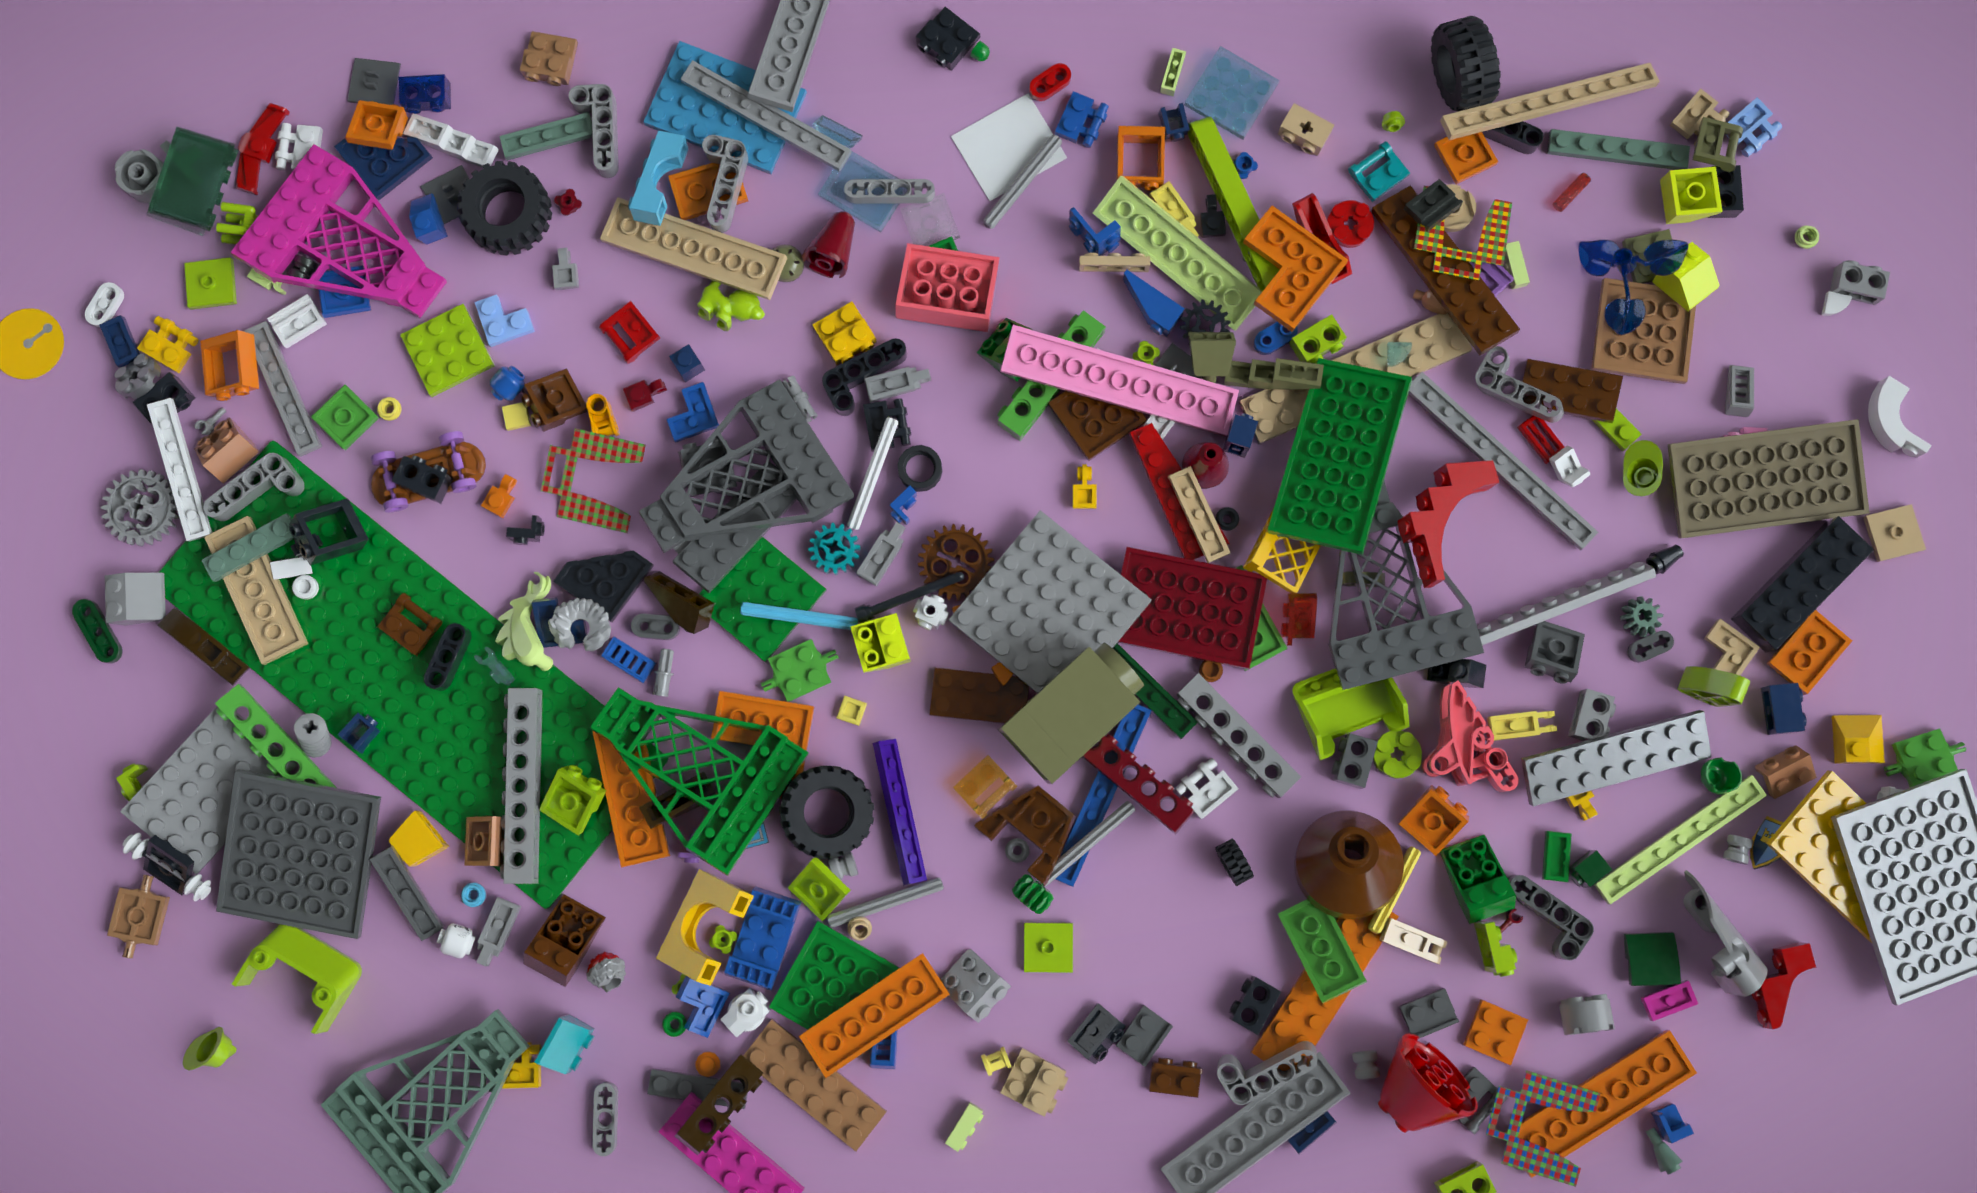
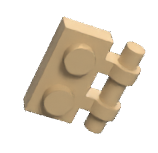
[1670,88,1730,146]

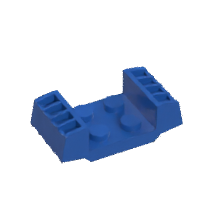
[724,887,801,991]

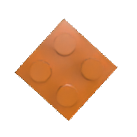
[1434,132,1498,185]
[1463,999,1529,1065]

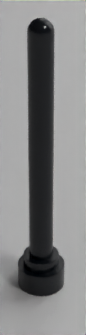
[855,572,964,624]

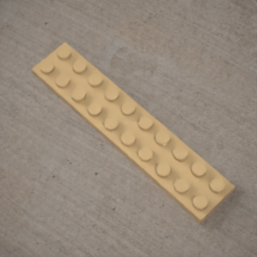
[1239,313,1473,444]

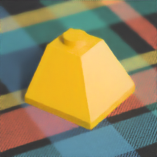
[1831,715,1885,764]

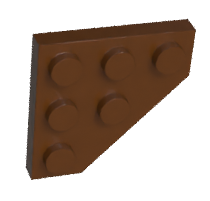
[1048,391,1147,461]

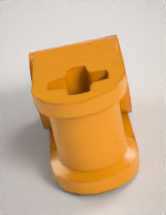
[586,394,620,436]

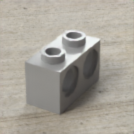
[1830,260,1890,305]
[1568,689,1616,741]

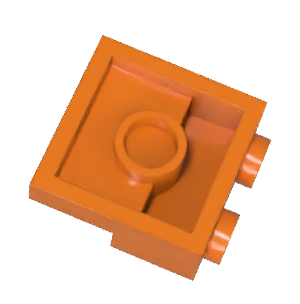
[345,100,408,150]
[1399,785,1469,856]

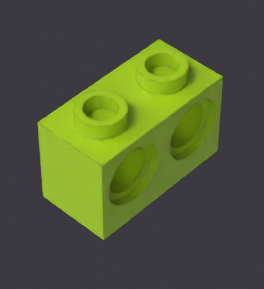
[1289,314,1347,364]
[1434,1161,1497,1193]

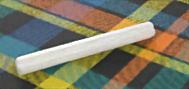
[847,417,898,530]

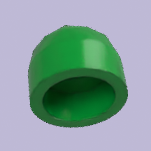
[970,41,990,62]

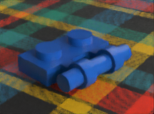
[1055,91,1109,148]

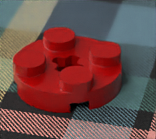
[1327,200,1374,248]

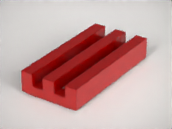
[1517,415,1565,464]

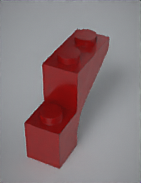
[1292,193,1353,284]
[1751,942,1817,1030]

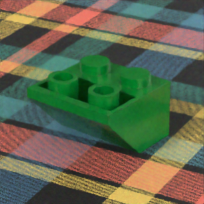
[976,318,1032,382]

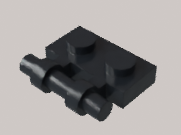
[863,398,912,452]

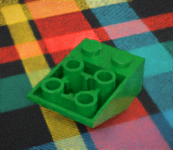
[1440,834,1516,924]

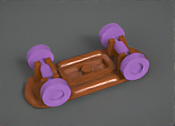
[371,431,486,513]

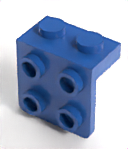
[1069,207,1121,256]

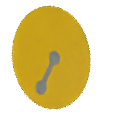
[0,308,64,379]

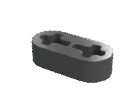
[1627,631,1674,663]

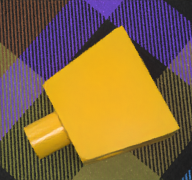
[389,811,450,867]

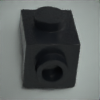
[506,515,545,545]

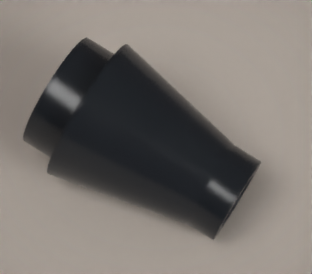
[1646,544,1684,574]

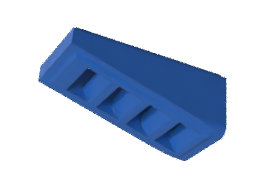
[601,636,657,683]
[870,1030,898,1069]

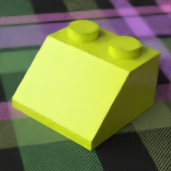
[1660,167,1722,224]
[1653,242,1720,311]

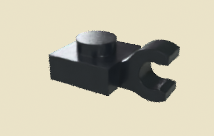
[1200,194,1226,238]

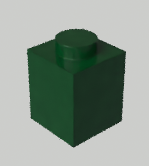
[1569,850,1613,888]

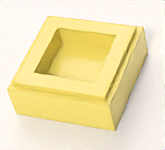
[502,402,531,431]
[836,696,867,726]

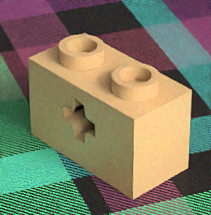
[1278,103,1334,156]

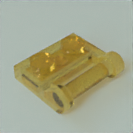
[953,755,1018,820]

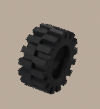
[1215,838,1254,886]

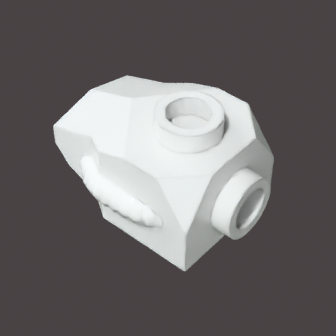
[721,988,771,1037]

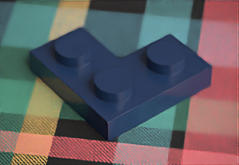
[532,597,588,648]

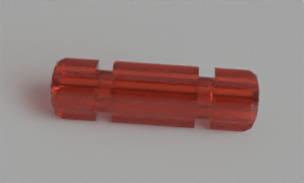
[1552,173,1591,212]

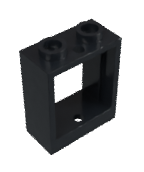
[289,498,369,566]

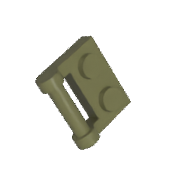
[1692,117,1743,172]

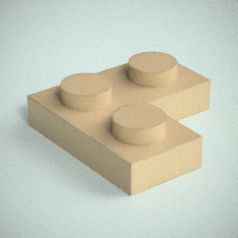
[1704,619,1760,675]

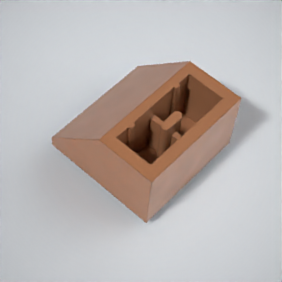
[194,417,259,484]

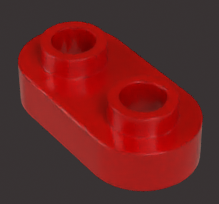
[1029,63,1071,101]

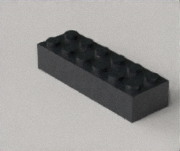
[1731,516,1874,653]

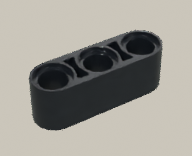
[1482,121,1544,155]
[424,623,472,691]

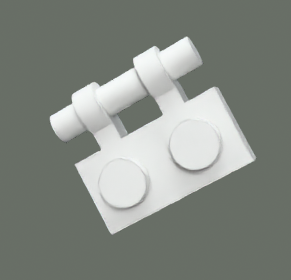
[275,123,323,170]
[1175,757,1239,820]

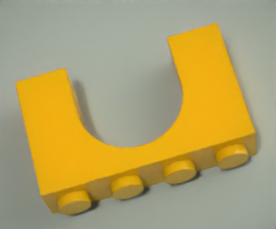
[656,869,754,986]

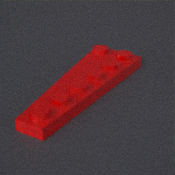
[1129,423,1230,560]

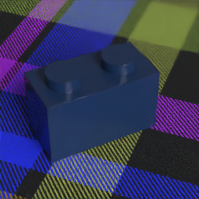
[1222,413,1258,458]
[1761,683,1807,735]

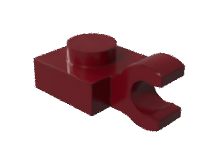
[623,379,667,412]

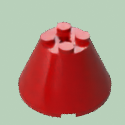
[1378,1033,1478,1133]

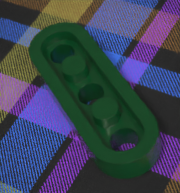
[72,599,123,664]

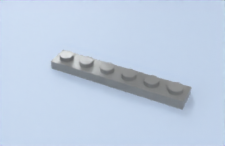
[244,321,322,457]

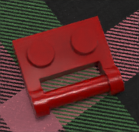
[599,301,661,364]

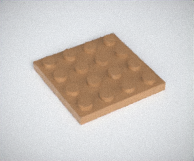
[1591,278,1696,384]

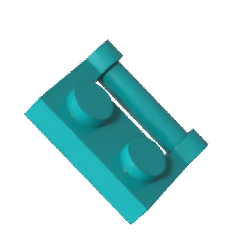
[1348,141,1410,203]

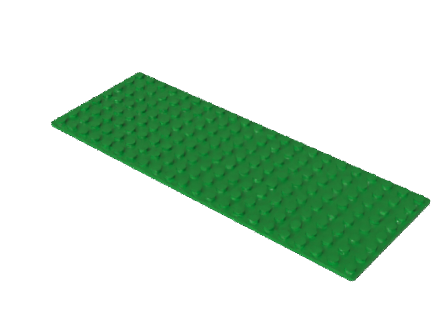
[159,441,669,909]

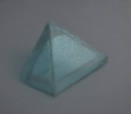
[812,115,863,149]

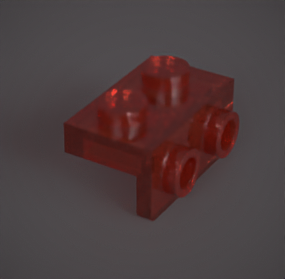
[1281,593,1318,646]

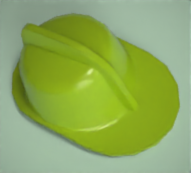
[1623,440,1663,497]
[183,1026,237,1070]

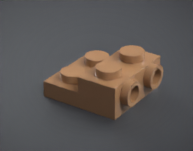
[520,31,578,86]

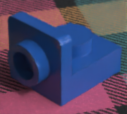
[890,486,917,525]

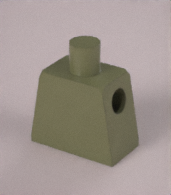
[1188,332,1236,383]

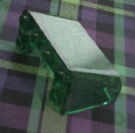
[146,127,239,236]

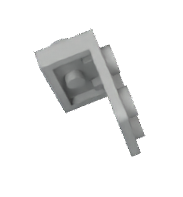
[941,949,1011,1023]

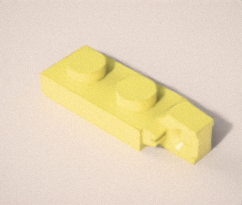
[1149,181,1199,237]

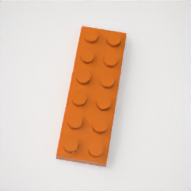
[592,730,670,868]
[799,953,950,1078]

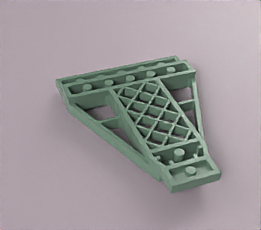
[321,1009,530,1193]

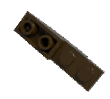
[157,607,250,686]

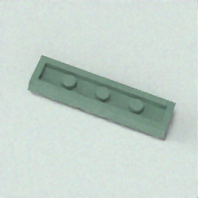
[499,112,593,160]
[202,513,294,582]

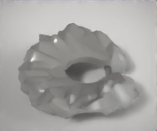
[548,598,611,651]

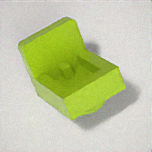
[116,764,148,801]

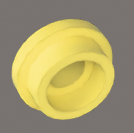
[377,397,402,421]

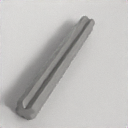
[984,134,1062,229]
[1043,801,1135,887]
[827,878,944,928]

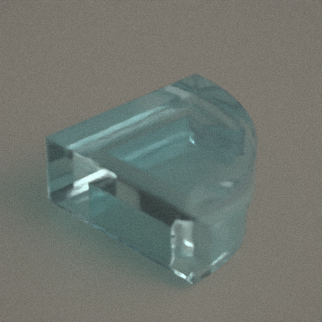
[1387,342,1412,367]

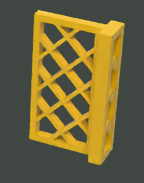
[1243,508,1321,595]

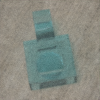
[474,647,515,685]

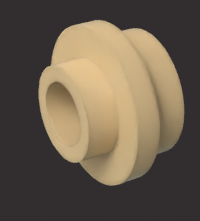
[847,916,872,941]

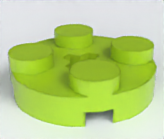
[1373,730,1422,779]

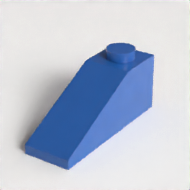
[1123,270,1185,337]

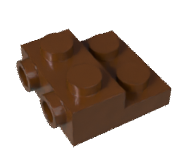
[520,368,587,432]

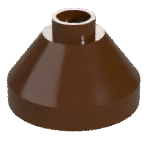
[1294,811,1404,919]

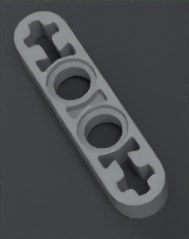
[844,179,935,204]

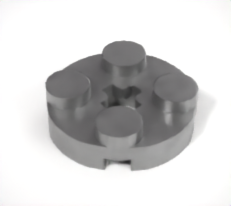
[114,354,161,399]

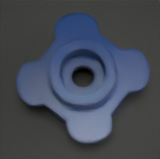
[1233,152,1258,179]

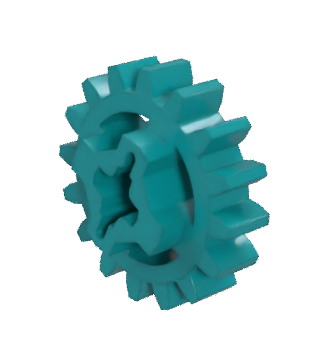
[808,523,861,575]

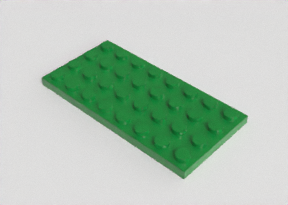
[1268,358,1412,555]

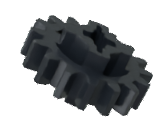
[1180,299,1231,345]

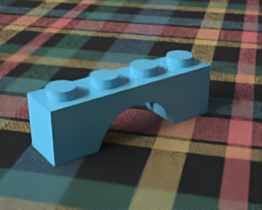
[628,130,689,226]

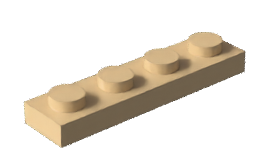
[1168,466,1230,563]

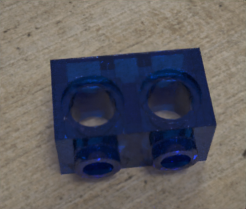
[398,74,451,114]

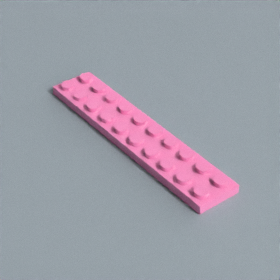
[1000,325,1239,436]

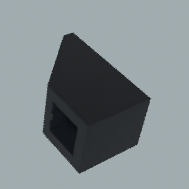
[1427,659,1487,688]

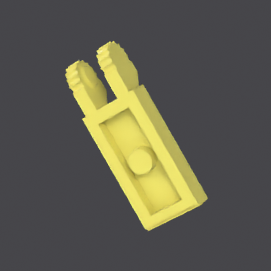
[1487,711,1557,741]

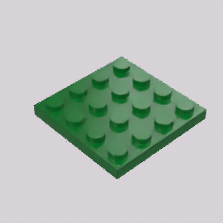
[699,537,827,663]
[769,921,900,1030]

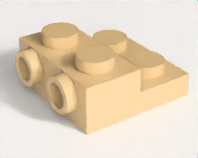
[1000,1048,1068,1117]

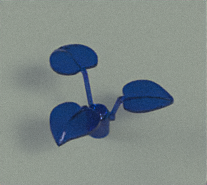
[1579,240,1689,335]

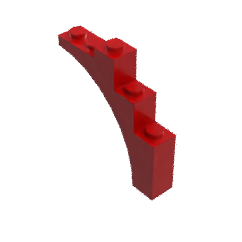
[1397,460,1499,588]

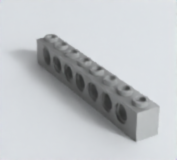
[500,688,542,884]

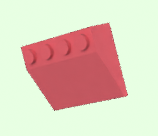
[895,243,1000,332]

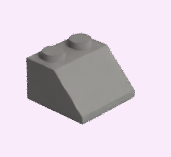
[105,573,166,626]

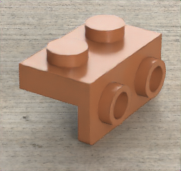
[1755,745,1817,799]

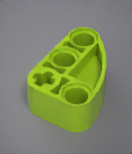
[1677,666,1750,707]

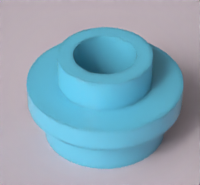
[461,883,486,907]

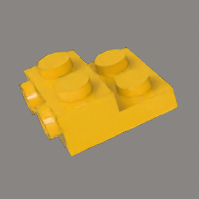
[812,301,877,365]

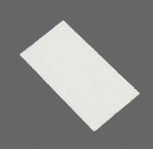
[270,557,312,580]

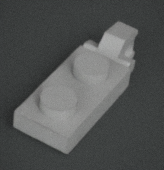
[864,367,931,403]
[856,522,906,586]
[476,897,521,966]

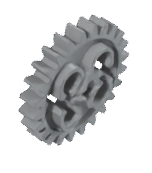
[101,469,180,546]

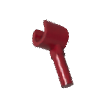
[1499,909,1523,933]

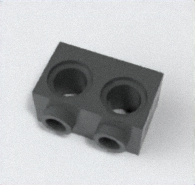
[1331,733,1378,789]

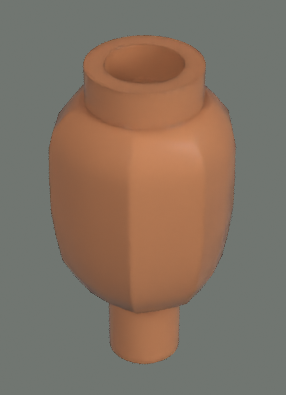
[1413,289,1447,315]

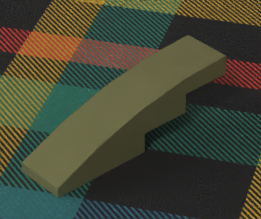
[1224,358,1324,389]

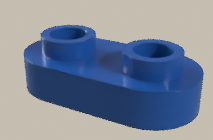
[1254,322,1298,355]

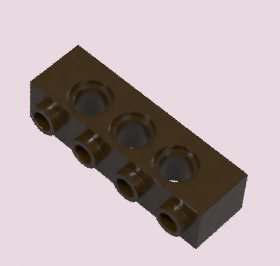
[674,1054,763,1155]

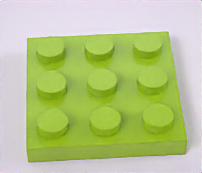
[400,304,495,397]

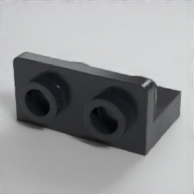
[1067,1003,1126,1064]

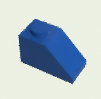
[409,193,448,245]

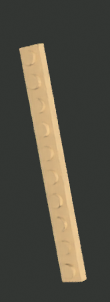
[1440,63,1660,140]

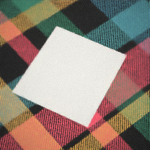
[951,94,1067,201]

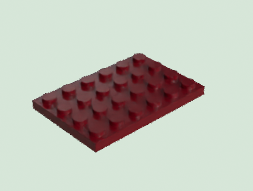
[1117,547,1267,670]

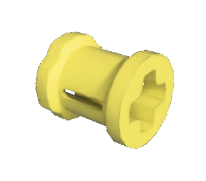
[981,1046,1012,1076]

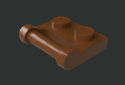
[377,593,442,656]

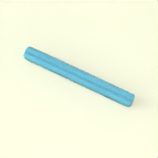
[740,602,858,630]

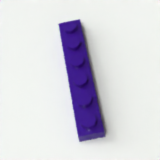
[872,739,927,886]

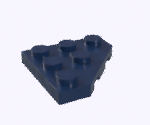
[334,137,433,200]

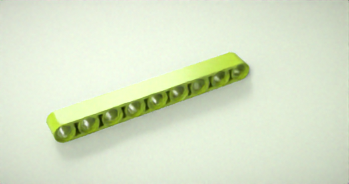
[1188,117,1280,291]

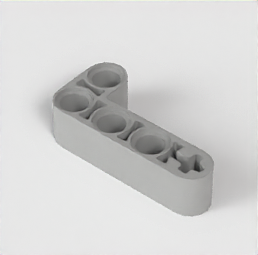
[568,84,619,178]
[702,135,748,233]
[1475,346,1564,423]
[203,453,304,521]
[1217,1041,1317,1105]

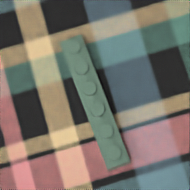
[1547,129,1690,170]

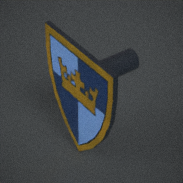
[1750,816,1784,870]

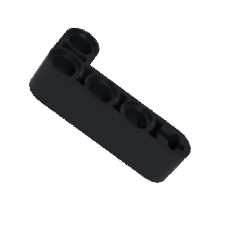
[822,338,907,416]

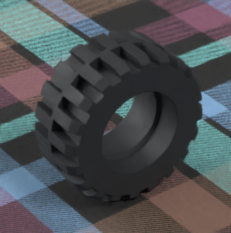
[1431,16,1501,112]
[457,161,552,256]
[779,765,875,859]

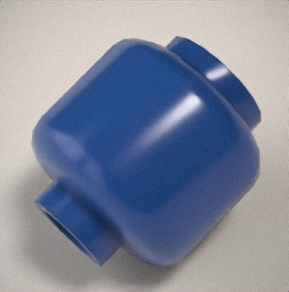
[490,366,525,401]

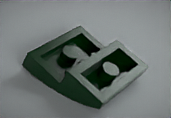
[1624,932,1681,986]

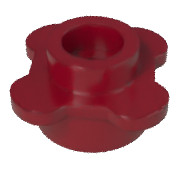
[554,189,582,216]

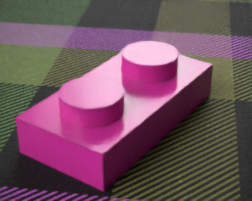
[1641,980,1698,1021]

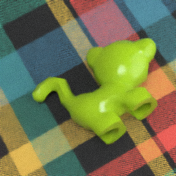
[697,280,765,331]

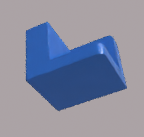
[1651,1104,1694,1144]

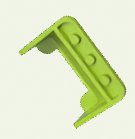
[1292,668,1410,760]

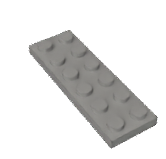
[748,0,830,112]

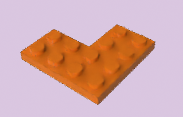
[1243,205,1348,332]
[711,691,815,799]

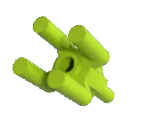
[216,202,258,245]

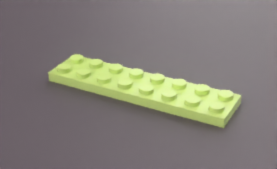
[1093,176,1262,331]

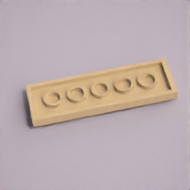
[204,516,309,665]

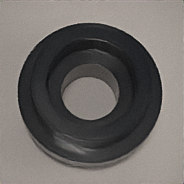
[1215,507,1239,531]

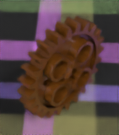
[917,524,994,601]

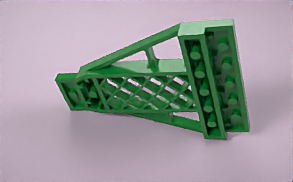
[590,687,809,876]

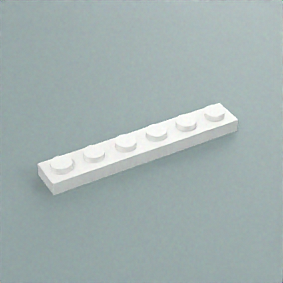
[147,398,212,542]

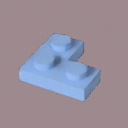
[475,294,535,347]

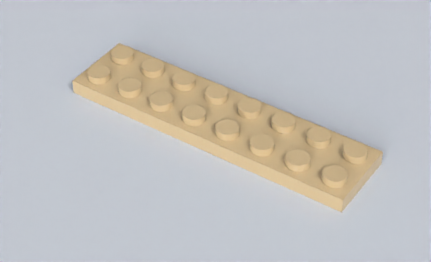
[600,197,787,300]

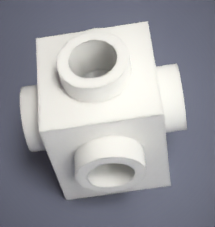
[913,594,949,630]

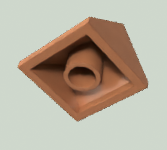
[464,816,504,866]

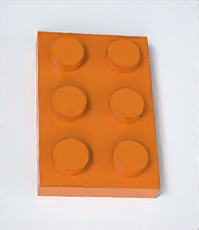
[668,156,749,220]
[1766,610,1853,695]

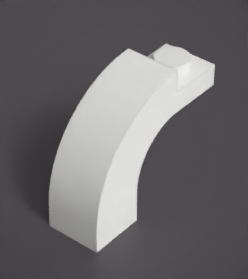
[1868,376,1932,458]

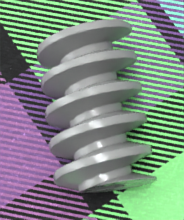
[294,713,331,758]

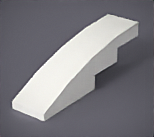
[403,113,499,167]

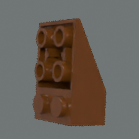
[523,894,606,987]

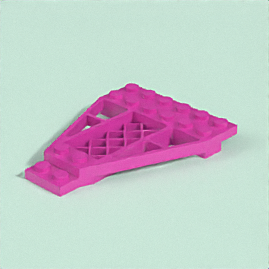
[231,144,447,318]

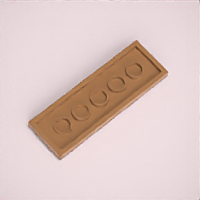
[743,1019,887,1151]

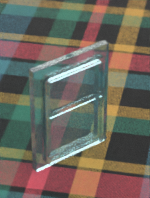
[818,151,908,232]

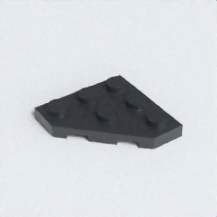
[553,550,654,623]

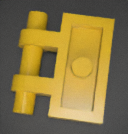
[137,316,199,373]
[502,1042,542,1089]

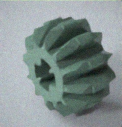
[1620,596,1664,637]

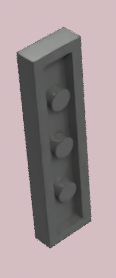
[369,845,444,941]
[647,1069,748,1109]

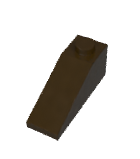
[644,571,715,634]
[639,771,717,829]

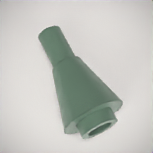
[1646,1128,1683,1175]

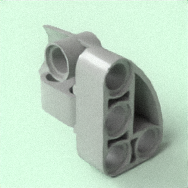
[1683,870,1768,997]

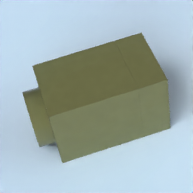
[998,643,1144,784]

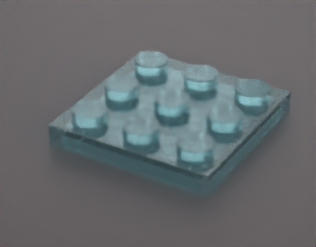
[1184,46,1280,140]

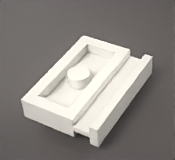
[267,294,327,348]

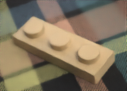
[1079,253,1150,272]

